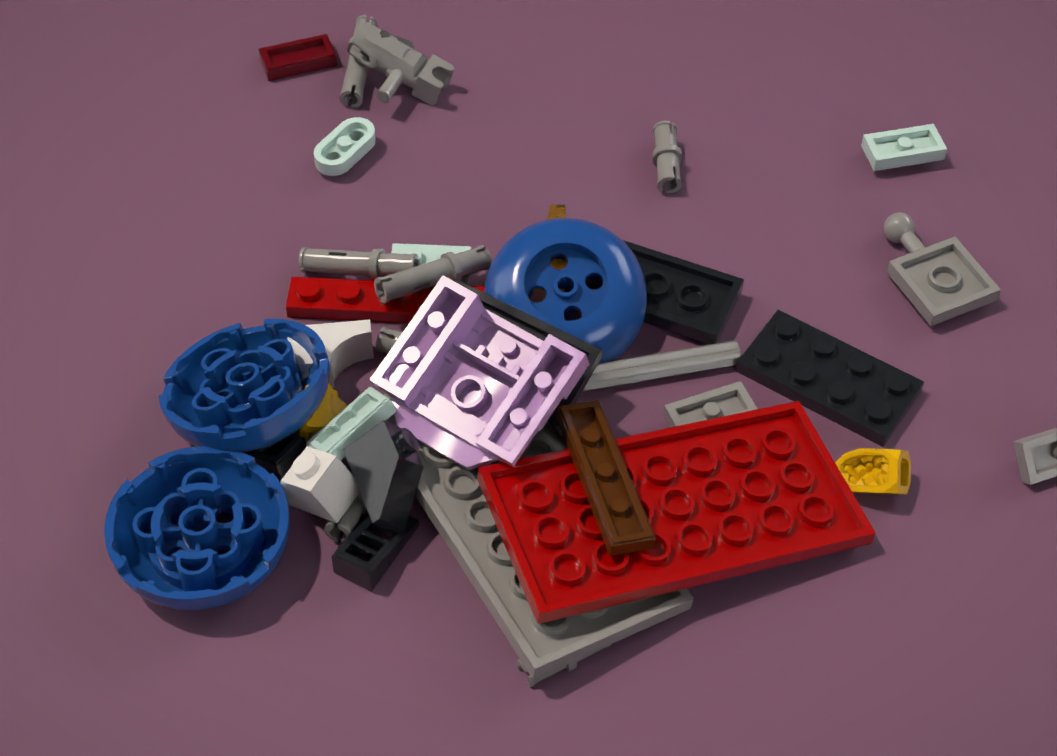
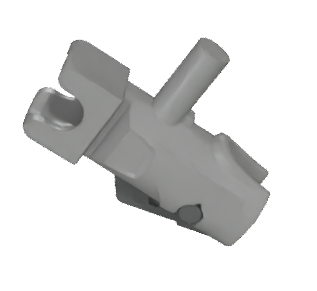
[349,21,454,105]

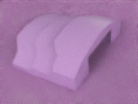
[370,276,590,470]

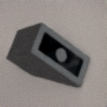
[343,420,424,533]

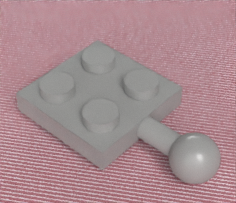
[883,212,1001,326]

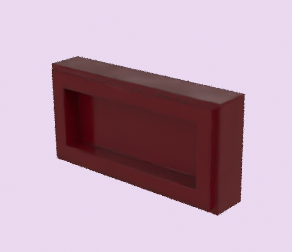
[258,34,337,81]

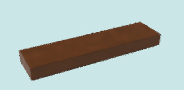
[555,400,656,556]

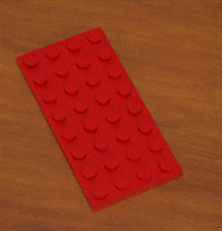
[477,401,876,624]

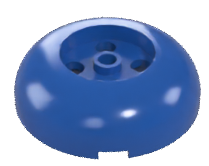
[484,218,647,364]
[159,319,330,452]
[104,446,290,611]

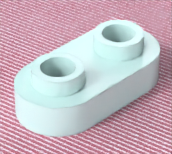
[314,117,376,176]

